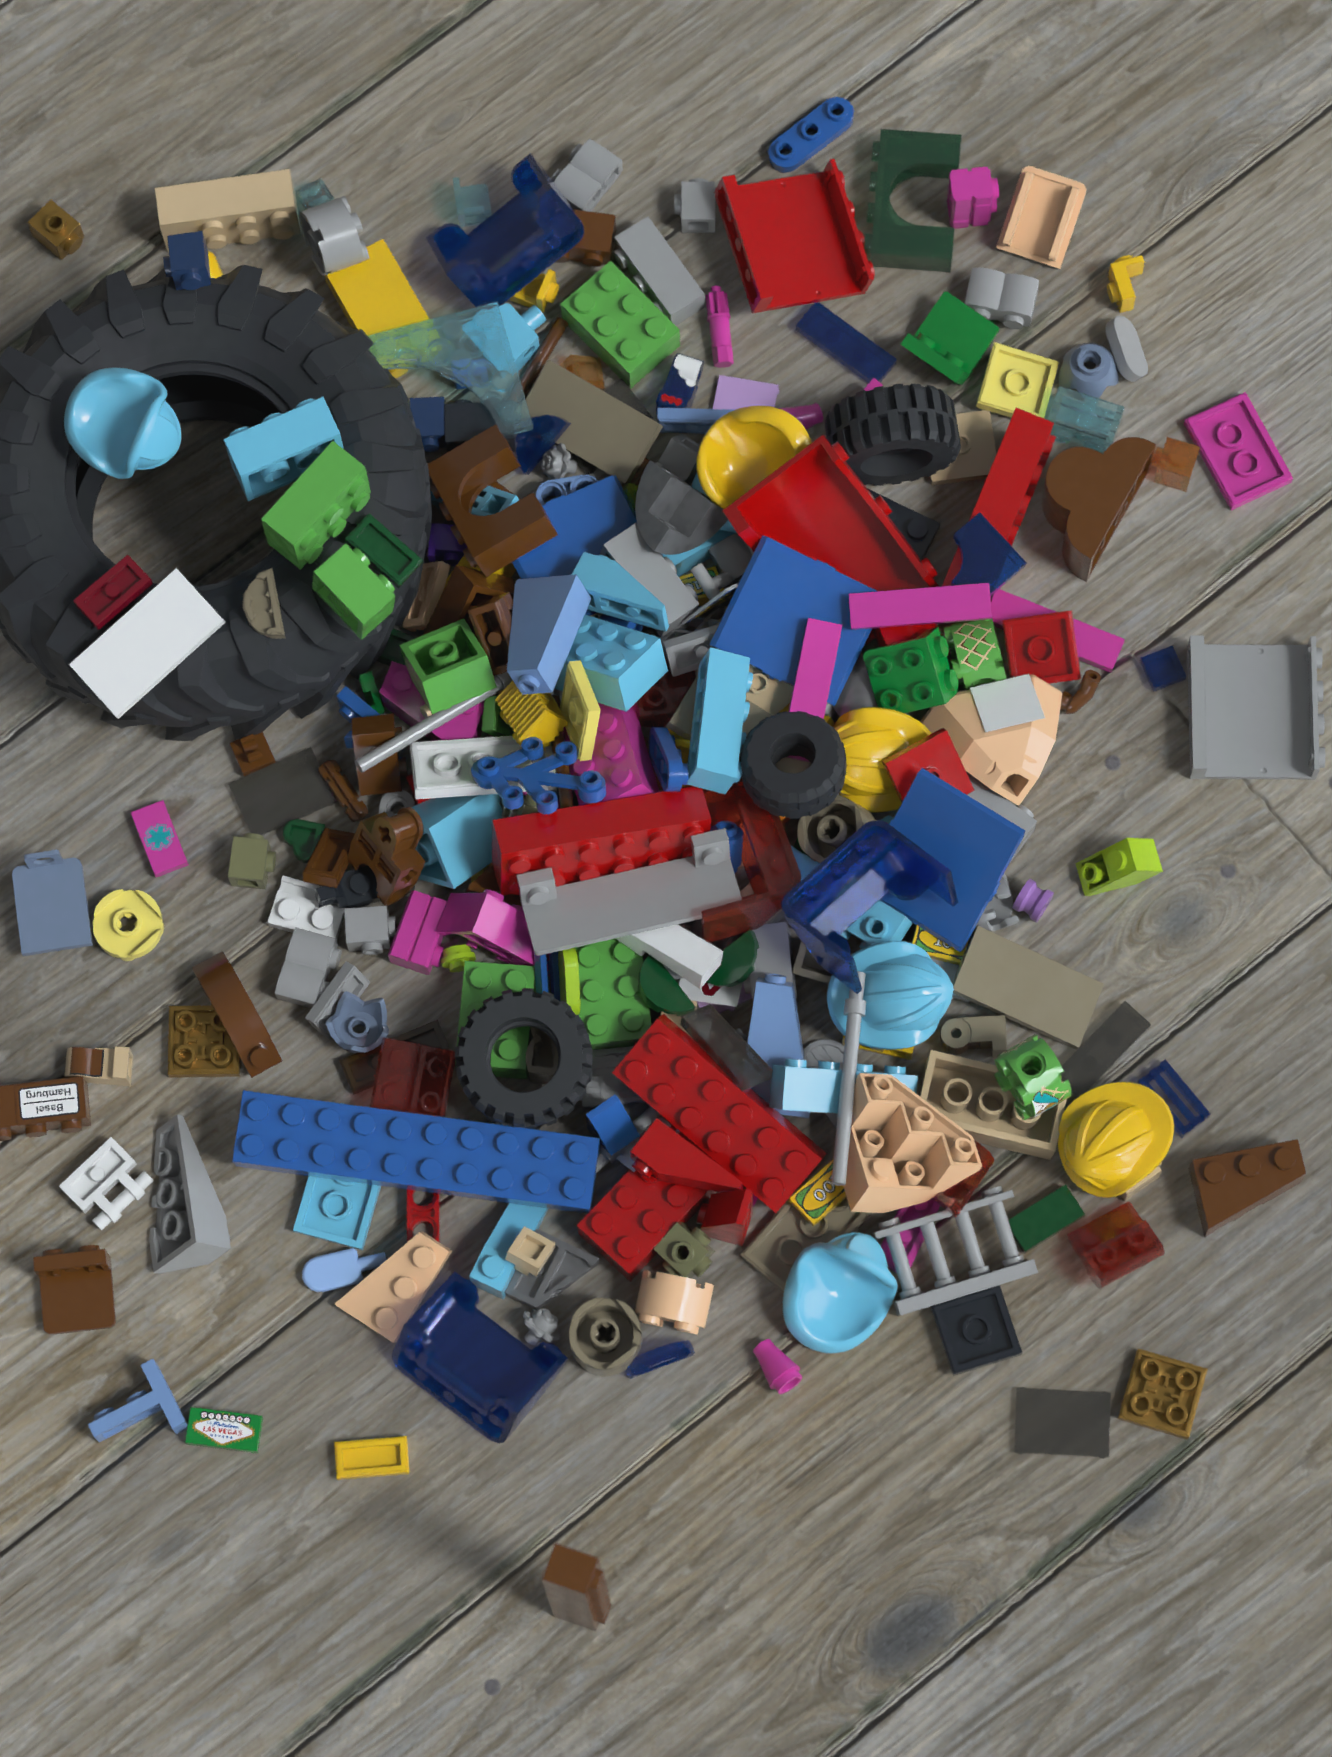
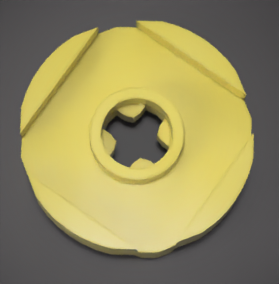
[93,889,164,961]

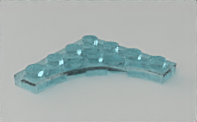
[368,302,533,436]

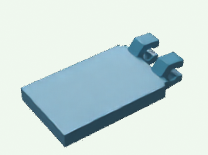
[293,1103,381,1251]

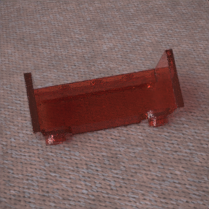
[701,777,801,943]

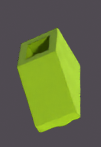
[1075,838,1163,896]

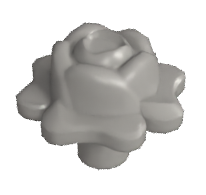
[541,443,577,480]
[522,1308,560,1345]

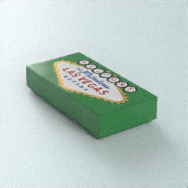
[185,1407,263,1454]

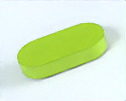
[558,948,581,1015]

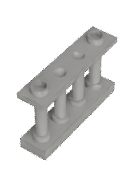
[872,1186,1038,1316]

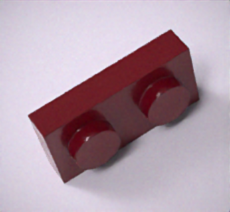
[73,554,153,630]

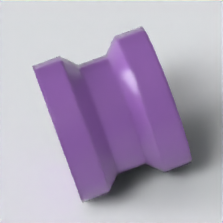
[1012,879,1054,923]

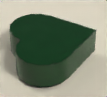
[283,819,326,863]

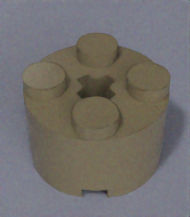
[797,795,879,873]
[569,1297,642,1377]

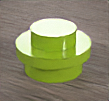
[441,944,476,972]

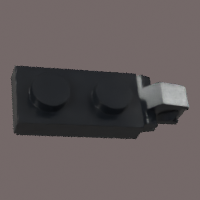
[315,866,415,909]

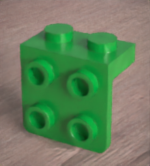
[863,627,958,713]

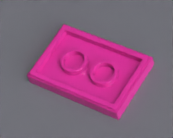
[1184,392,1293,511]

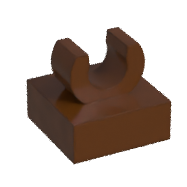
[230,732,276,777]

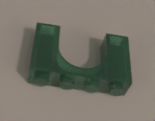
[864,129,962,273]

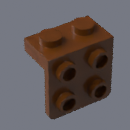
[33,1245,116,1335]

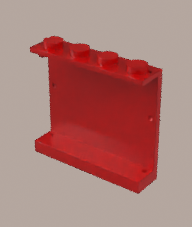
[714,158,875,314]

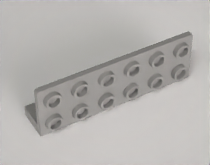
[517,828,743,956]

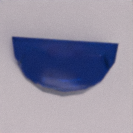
[515,415,571,475]
[625,1340,695,1379]

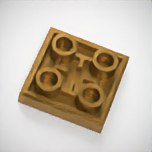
[168,1005,240,1078]
[1118,1348,1208,1440]

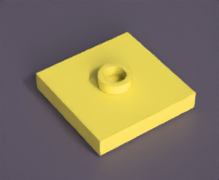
[976,342,1059,418]
[560,660,601,761]

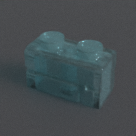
[1047,386,1125,453]

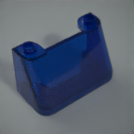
[426,153,584,312]
[392,1271,568,1443]

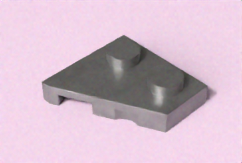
[505,1229,599,1310]

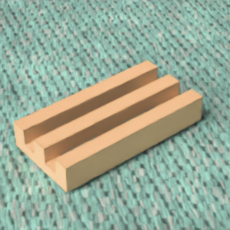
[403,561,450,632]

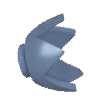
[1058,343,1119,405]
[326,991,389,1053]

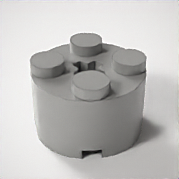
[299,196,369,276]

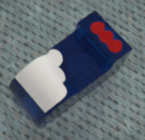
[656,353,704,414]

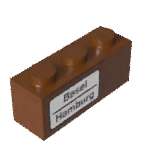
[0,1076,91,1141]

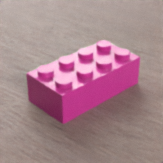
[564,703,660,805]

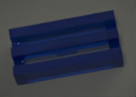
[1137,1059,1211,1138]

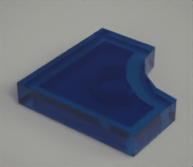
[951,513,1027,596]

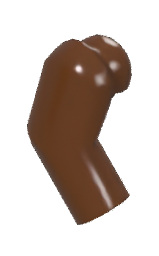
[1060,670,1101,714]

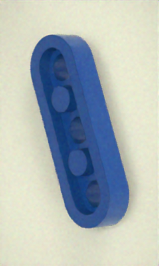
[769,97,854,173]
[649,727,689,792]

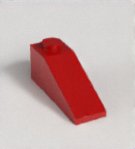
[630,1118,743,1192]
[696,1189,753,1247]

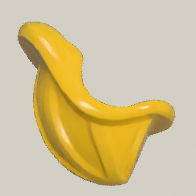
[696,406,812,509]
[833,707,932,813]
[1058,1082,1174,1198]

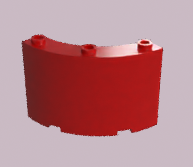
[722,435,939,646]

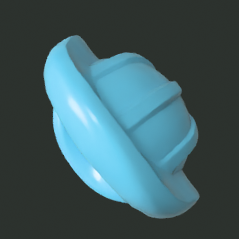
[64,367,181,479]
[827,941,954,1050]
[783,1233,897,1354]

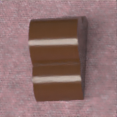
[1042,437,1156,582]

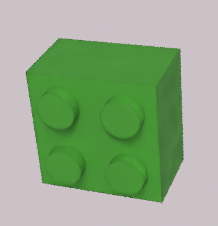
[312,544,395,640]
[400,618,497,714]

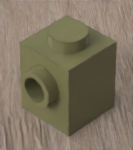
[228,833,276,890]

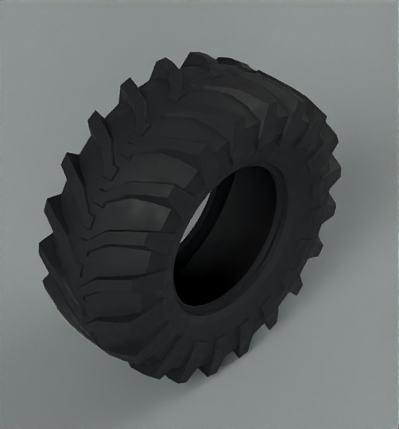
[0,265,432,741]

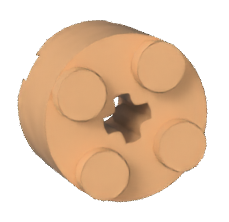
[635,1270,714,1335]

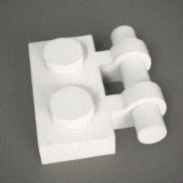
[59,1137,154,1230]

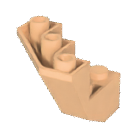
[920,674,1062,806]
[843,1073,982,1213]

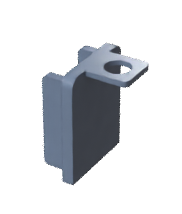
[12,850,93,956]

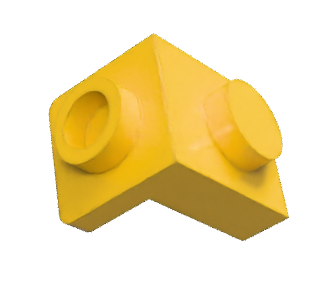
[1107,255,1145,313]
[505,264,559,313]

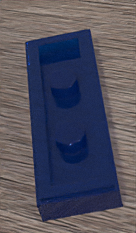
[796,302,897,383]

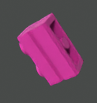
[947,166,999,229]
[388,890,451,975]

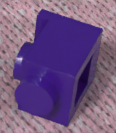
[428,523,467,566]

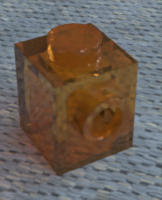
[1151,437,1200,492]

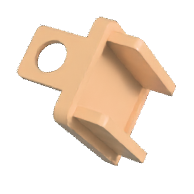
[996,166,1087,269]

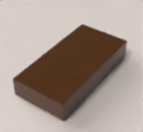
[303,828,355,888]

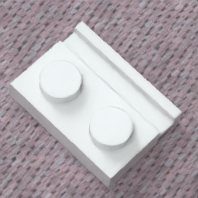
[267,876,346,940]

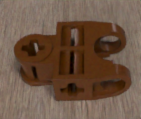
[348,807,426,906]

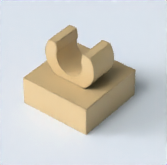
[505,1226,555,1276]

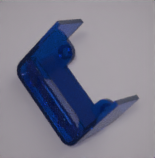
[782,820,958,994]

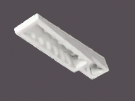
[615,924,723,989]

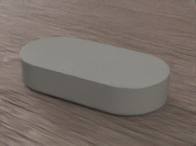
[1106,316,1148,382]

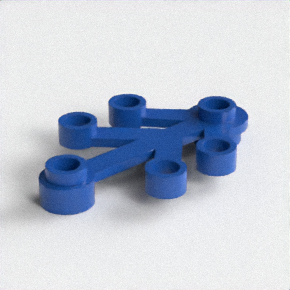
[471,737,606,814]

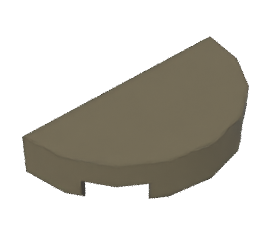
[243,568,286,639]

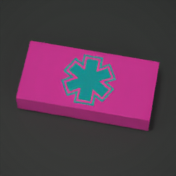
[131,800,189,878]

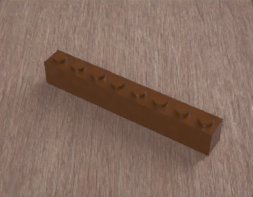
[542,1543,612,1631]

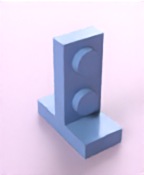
[88,1359,188,1442]

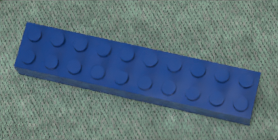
[232,1090,600,1214]

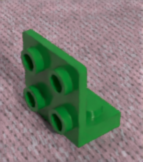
[900,291,1000,385]

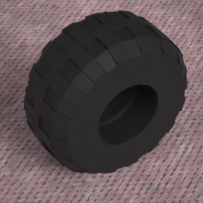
[740,711,847,818]

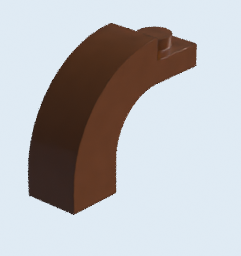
[192,951,282,1078]

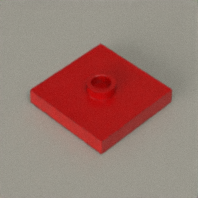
[1002,610,1082,684]
[882,728,974,803]

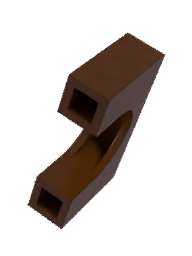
[427,424,558,577]

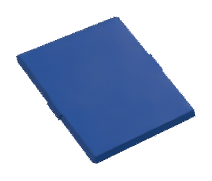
[512,475,637,616]
[709,535,877,706]
[859,768,1025,952]

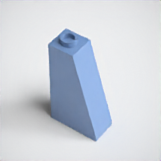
[507,574,591,695]
[742,973,811,1119]

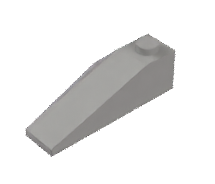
[149,1114,231,1274]

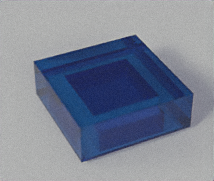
[1140,645,1186,692]

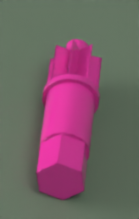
[705,286,734,368]

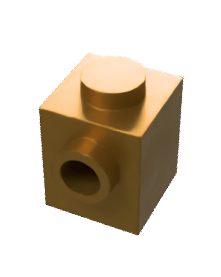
[28,199,84,261]

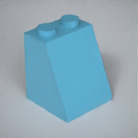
[395,794,503,889]

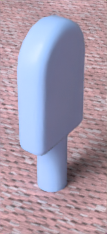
[302,1248,387,1292]

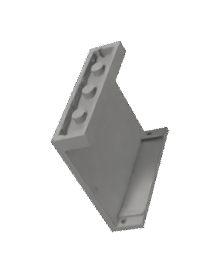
[1187,635,1325,780]

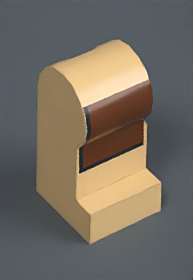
[64,1047,134,1086]

